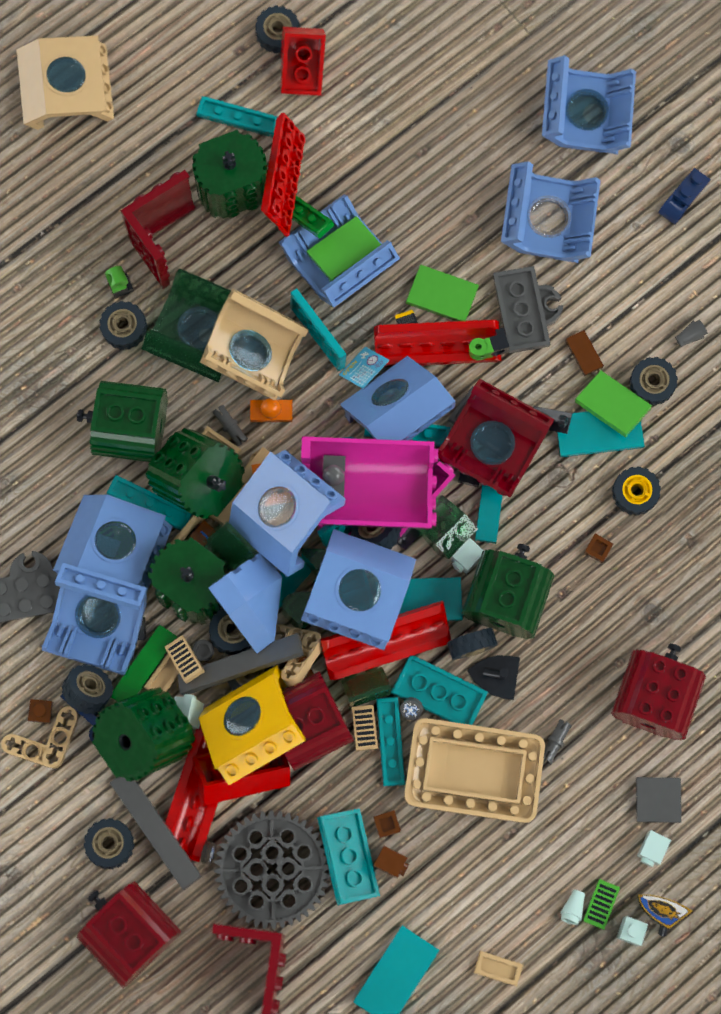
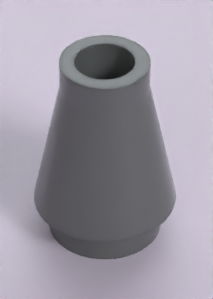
[675,320,708,347]

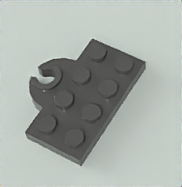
[493,266,563,354]
[0,551,82,623]

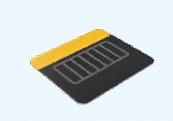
[395,310,418,324]

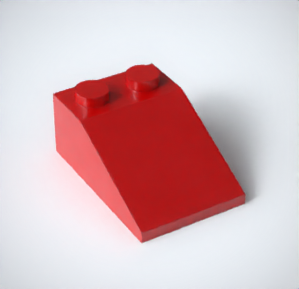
[281,27,326,95]

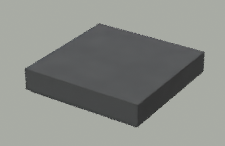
[636,777,682,823]

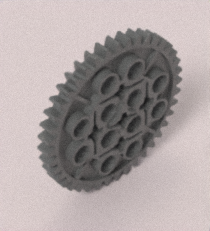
[214,810,331,929]

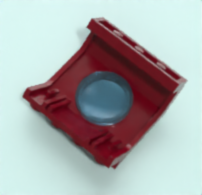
[438,379,554,497]

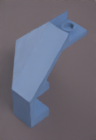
[209,553,282,653]

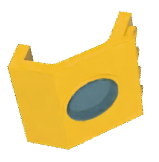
[199,665,305,785]

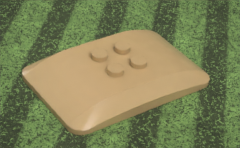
[404,718,545,823]

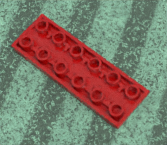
[261,113,305,237]
[374,320,502,367]
[320,601,451,680]
[165,724,241,863]

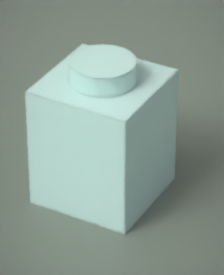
[451,538,484,575]
[174,694,204,729]
[637,830,671,867]
[616,916,648,946]

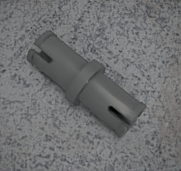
[212,405,248,447]
[543,719,572,764]

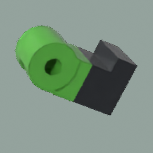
[105,266,134,299]
[469,328,510,361]

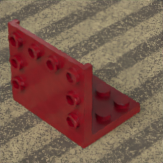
[120,170,196,289]
[212,924,287,1014]

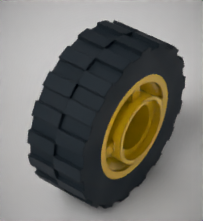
[612,466,661,516]

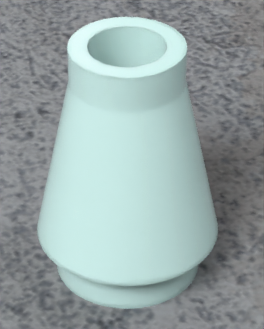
[560,890,585,925]

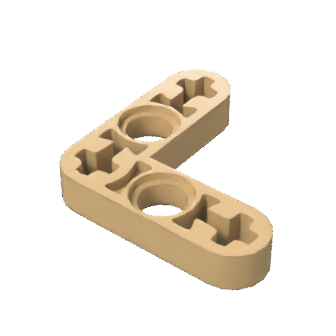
[275,624,322,688]
[1,706,79,769]

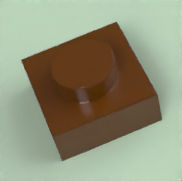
[584,533,613,564]
[28,699,53,724]
[373,810,401,838]

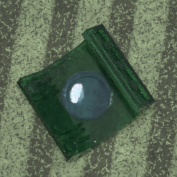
[141,268,243,383]

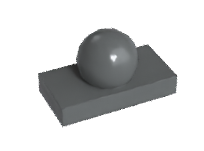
[323,455,346,497]

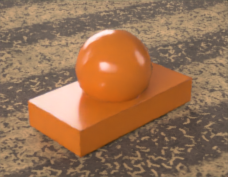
[250,398,293,422]

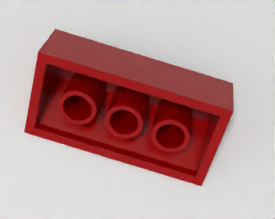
[192,752,290,805]

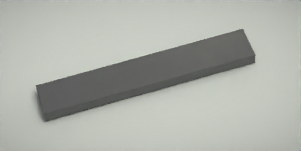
[177,633,304,696]
[110,777,202,890]

